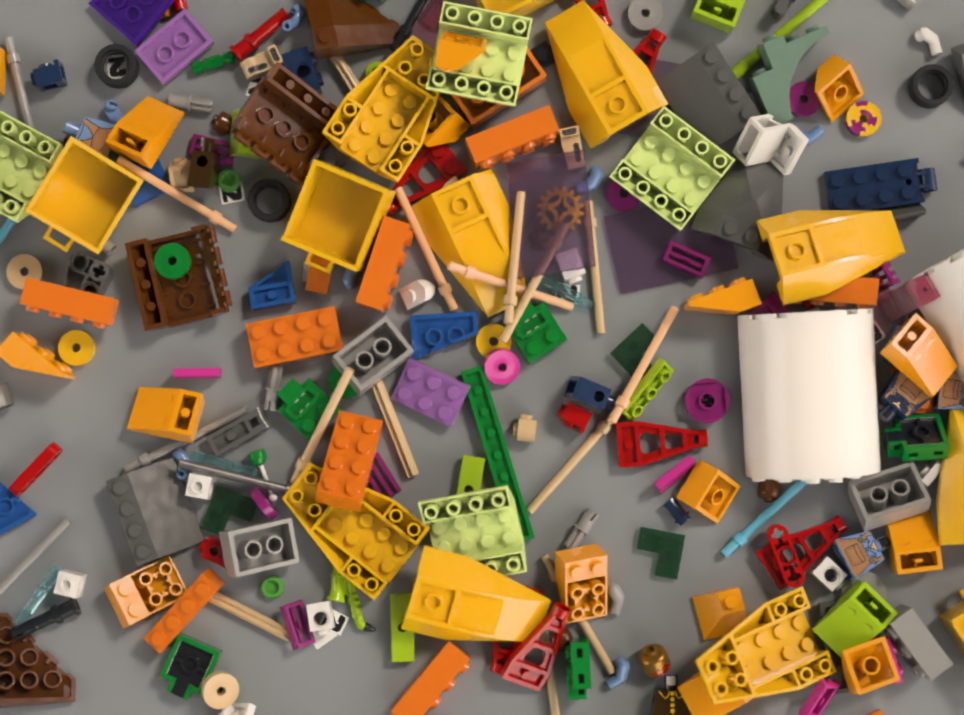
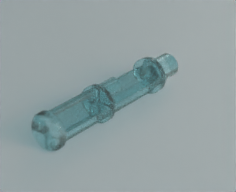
[529,270,594,310]
[190,451,258,477]
[15,564,63,625]

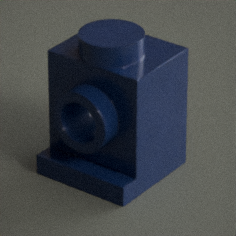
[30,59,68,91]

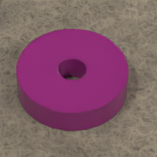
[789,81,821,118]
[605,180,640,212]
[249,487,279,520]

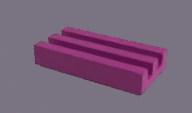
[188,134,235,166]
[661,240,711,279]
[872,262,900,290]
[369,452,402,497]
[279,599,316,650]

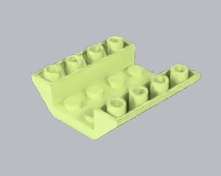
[426,1,533,107]
[609,106,735,231]
[0,111,63,223]
[418,485,527,576]

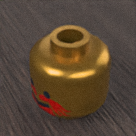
[638,643,671,678]

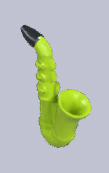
[326,567,376,631]

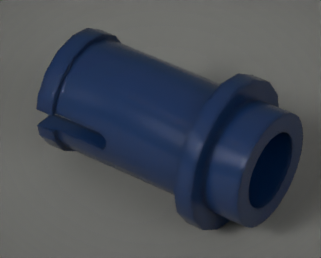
[663,496,691,526]

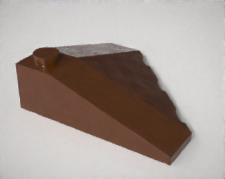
[303,0,400,60]
[0,613,76,708]

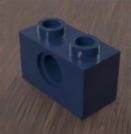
[281,46,324,94]

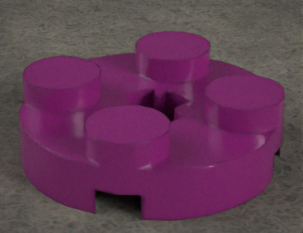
[684,378,730,423]

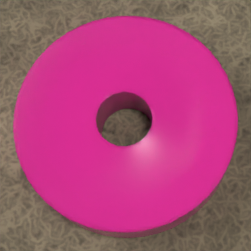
[483,348,520,385]

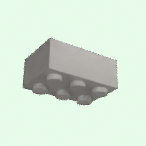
[332,316,414,397]
[847,461,931,532]
[219,518,300,577]
[882,604,954,681]

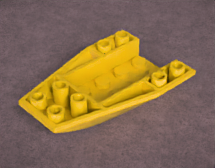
[545,0,668,149]
[322,35,440,183]
[411,168,526,318]
[756,210,905,306]
[936,409,964,545]
[282,463,430,600]
[401,545,551,642]
[695,586,837,704]

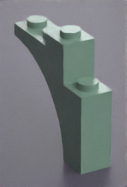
[747,24,830,124]

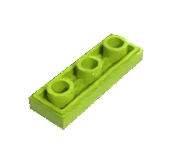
[621,357,674,422]
[457,455,485,494]
[390,592,415,662]

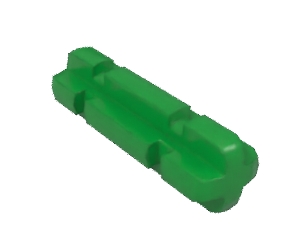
[191,51,235,75]

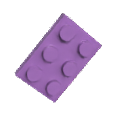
[134,8,215,86]
[391,357,471,427]

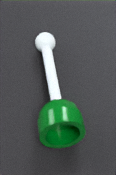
[247,448,277,502]

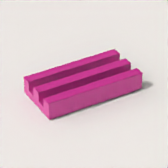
[173,368,222,379]
[655,456,696,494]
[798,679,840,715]

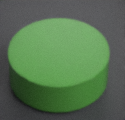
[217,169,241,192]
[261,575,284,599]

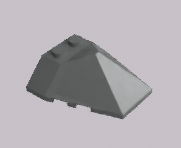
[690,155,783,262]

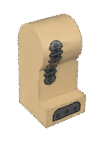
[240,44,285,81]
[558,125,585,171]

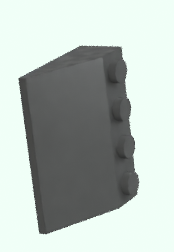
[656,42,761,147]
[106,457,204,566]

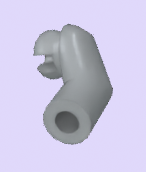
[607,582,625,615]

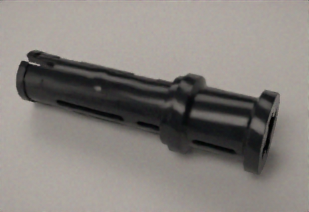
[11,597,82,641]

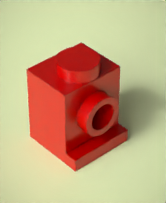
[556,401,593,434]
[199,535,225,568]

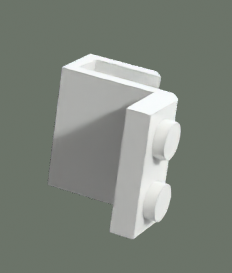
[732,114,809,175]

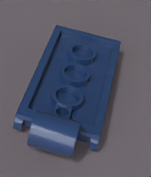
[824,158,938,210]

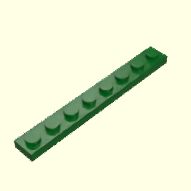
[461,366,535,541]

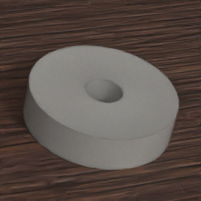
[627,0,663,33]

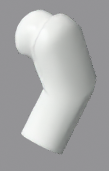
[915,27,943,56]

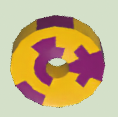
[845,101,882,137]

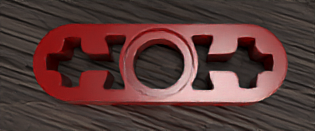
[9,442,63,497]
[766,524,805,588]

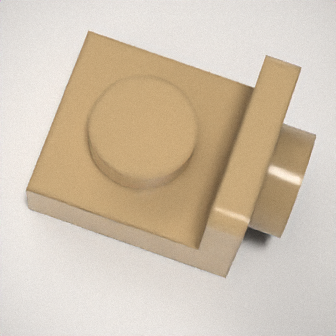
[168,157,195,193]

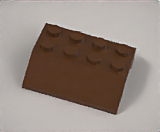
[231,62,338,186]
[125,224,233,331]

